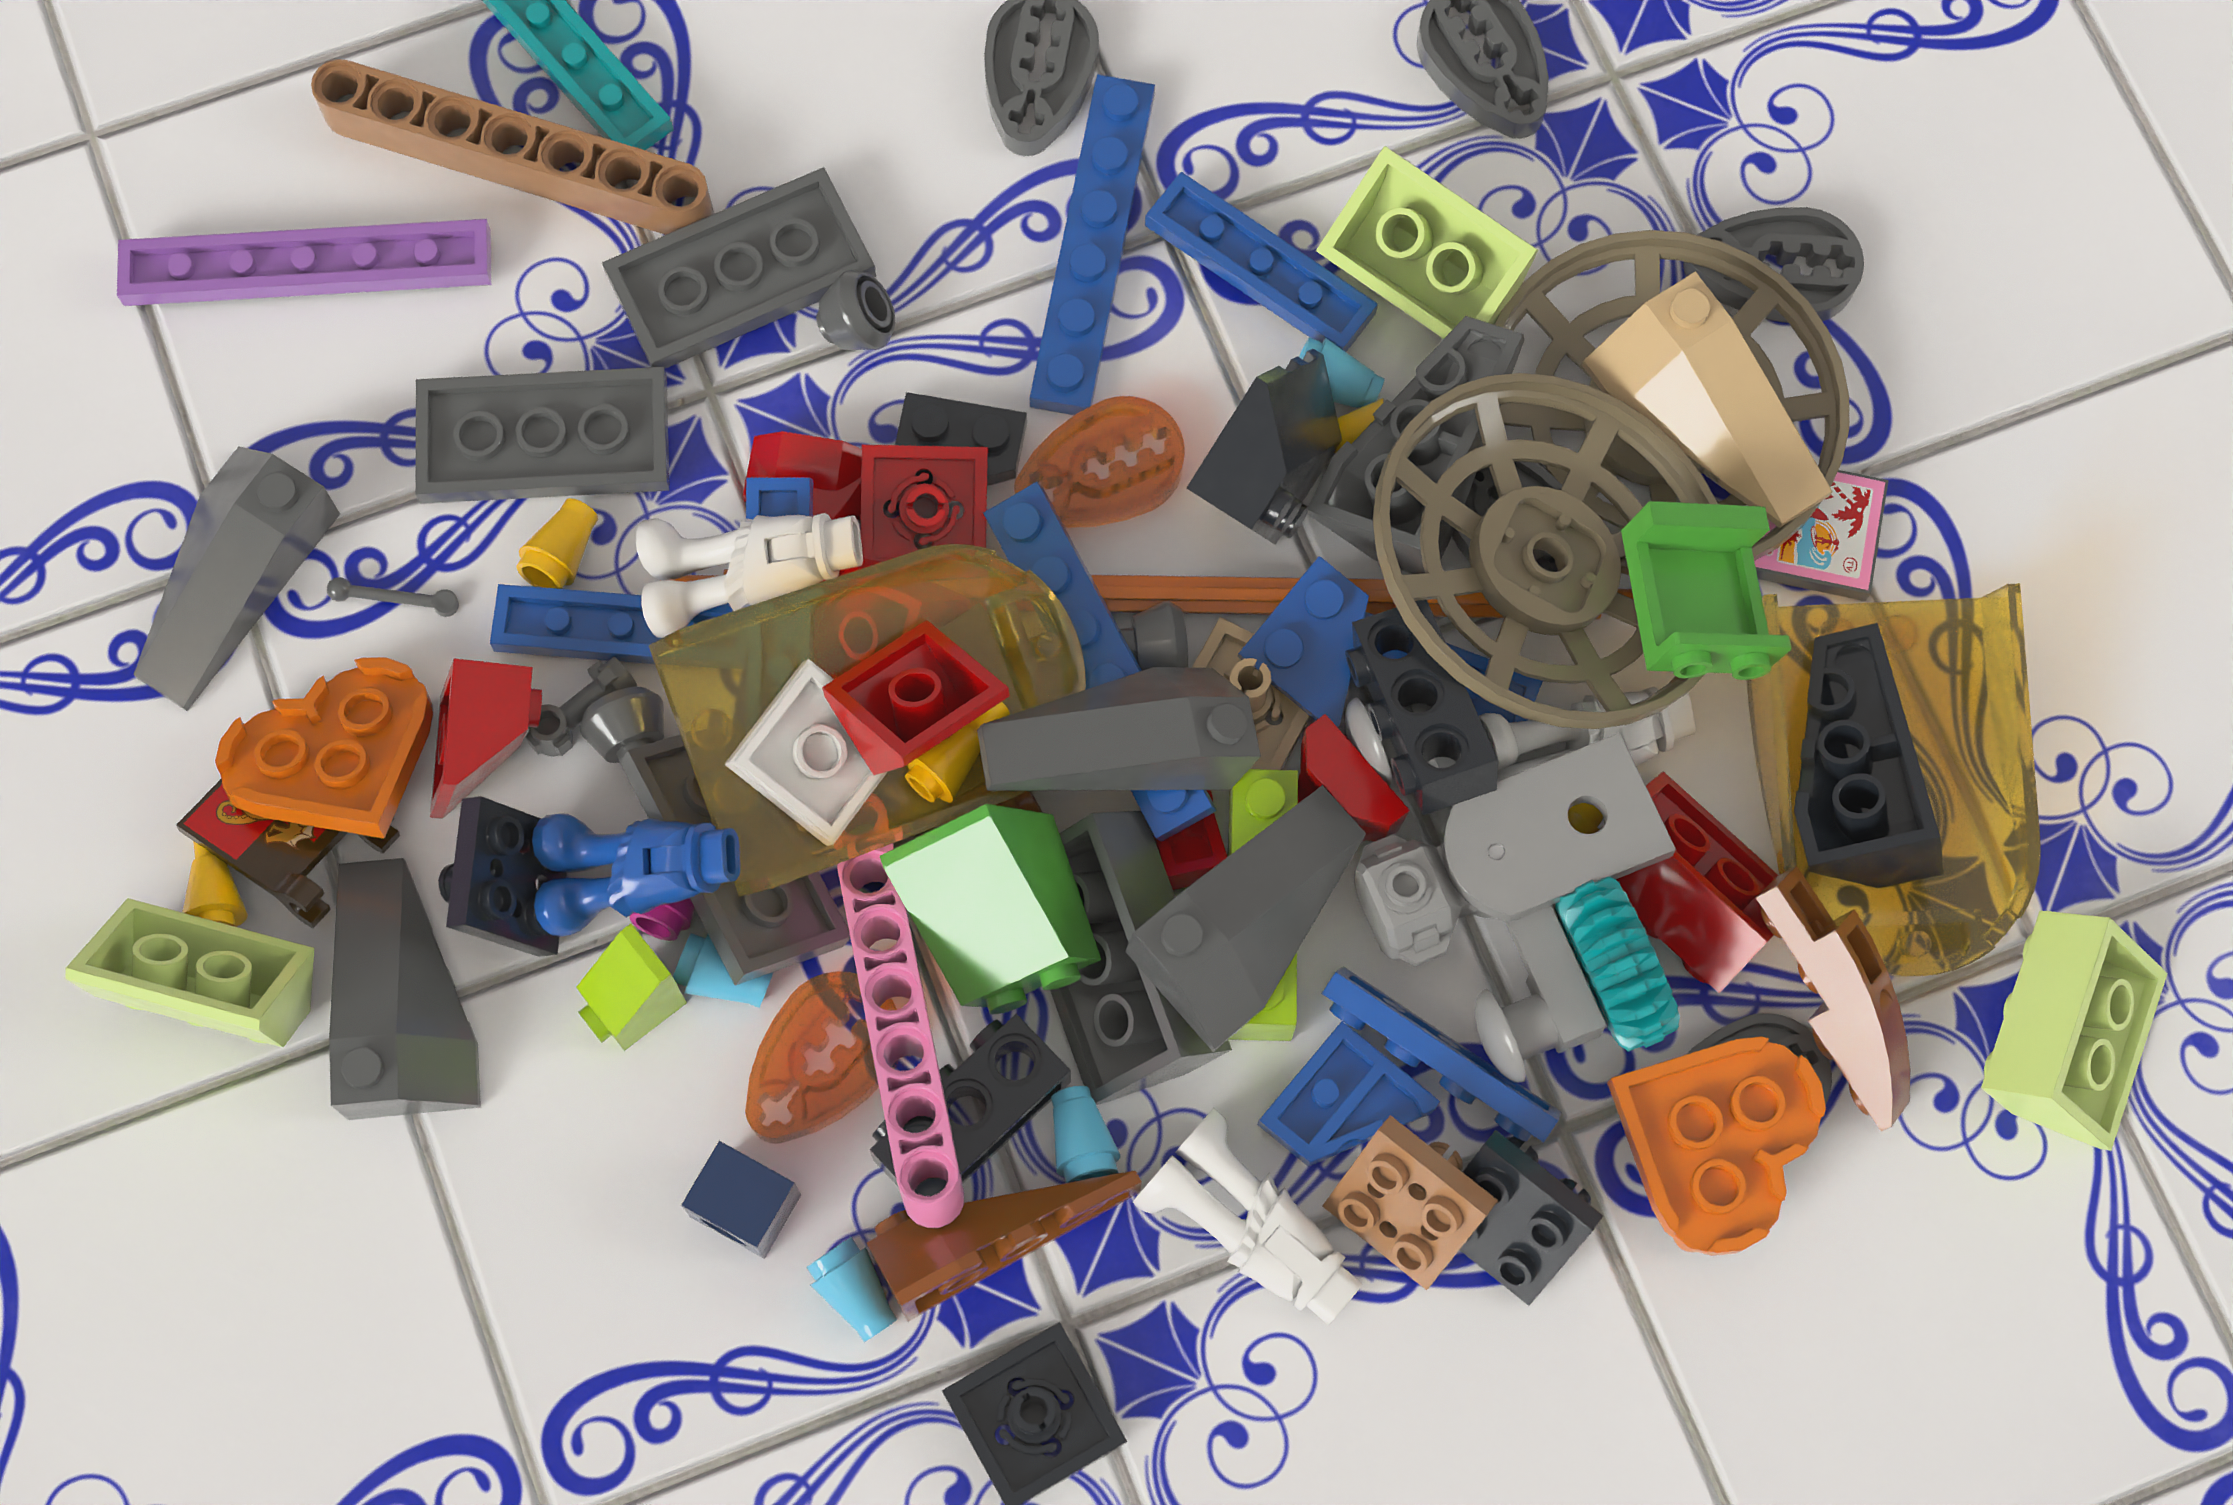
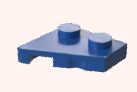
[1237,556,1369,727]
[1257,1021,1441,1167]

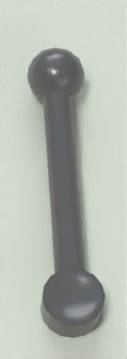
[327,577,459,617]

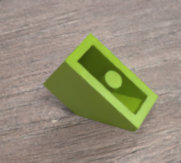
[576,923,687,1051]

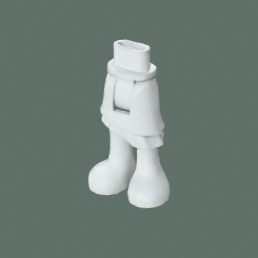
[636,513,863,638]
[1479,686,1696,781]
[1132,1108,1363,1325]

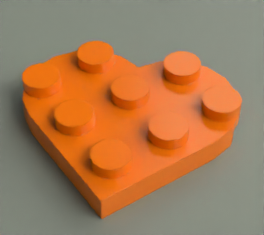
[215,657,433,839]
[1607,1037,1826,1256]

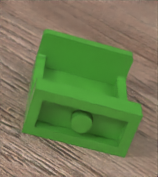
[1621,501,1792,680]

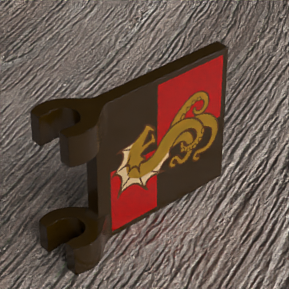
[176,779,400,928]

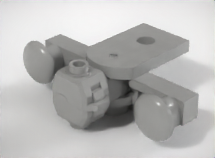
[1345,697,1676,1083]

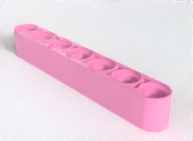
[833,793,964,1228]

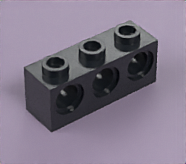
[1345,600,1498,815]
[869,1014,1071,1196]

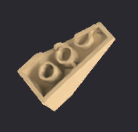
[1582,271,1833,528]

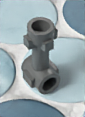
[525,656,638,757]

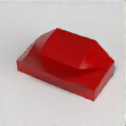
[743,431,861,520]
[1298,714,1410,842]

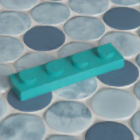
[482,0,674,150]

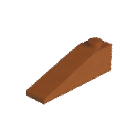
[866,1170,1142,1322]

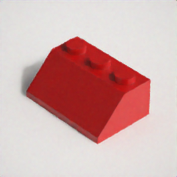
[1599,771,1779,993]

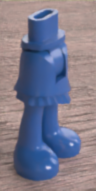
[532,813,740,937]

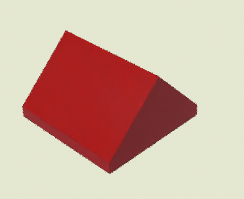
[822,620,1010,775]

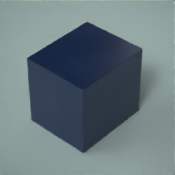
[681,1141,801,1259]

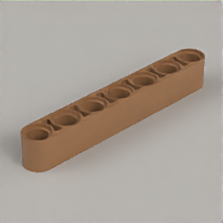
[311,59,714,235]

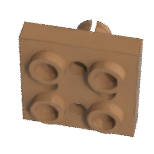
[1322,1115,1498,1290]

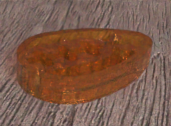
[1014,396,1185,528]
[745,971,899,1144]

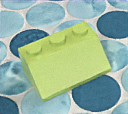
[1316,146,1538,339]
[65,898,314,1047]
[1981,910,2168,1151]

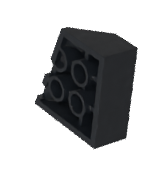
[1186,349,1342,545]

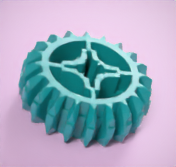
[1555,876,1680,1051]

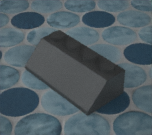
[1050,811,1232,1105]

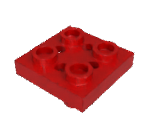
[860,445,988,573]

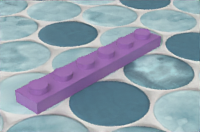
[117,219,491,306]

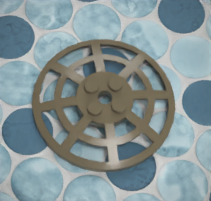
[1495,230,1849,575]
[1373,373,1718,729]

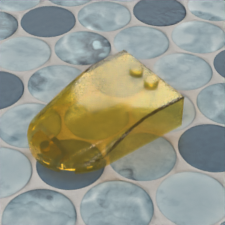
[648,544,1086,896]
[1746,583,2041,977]

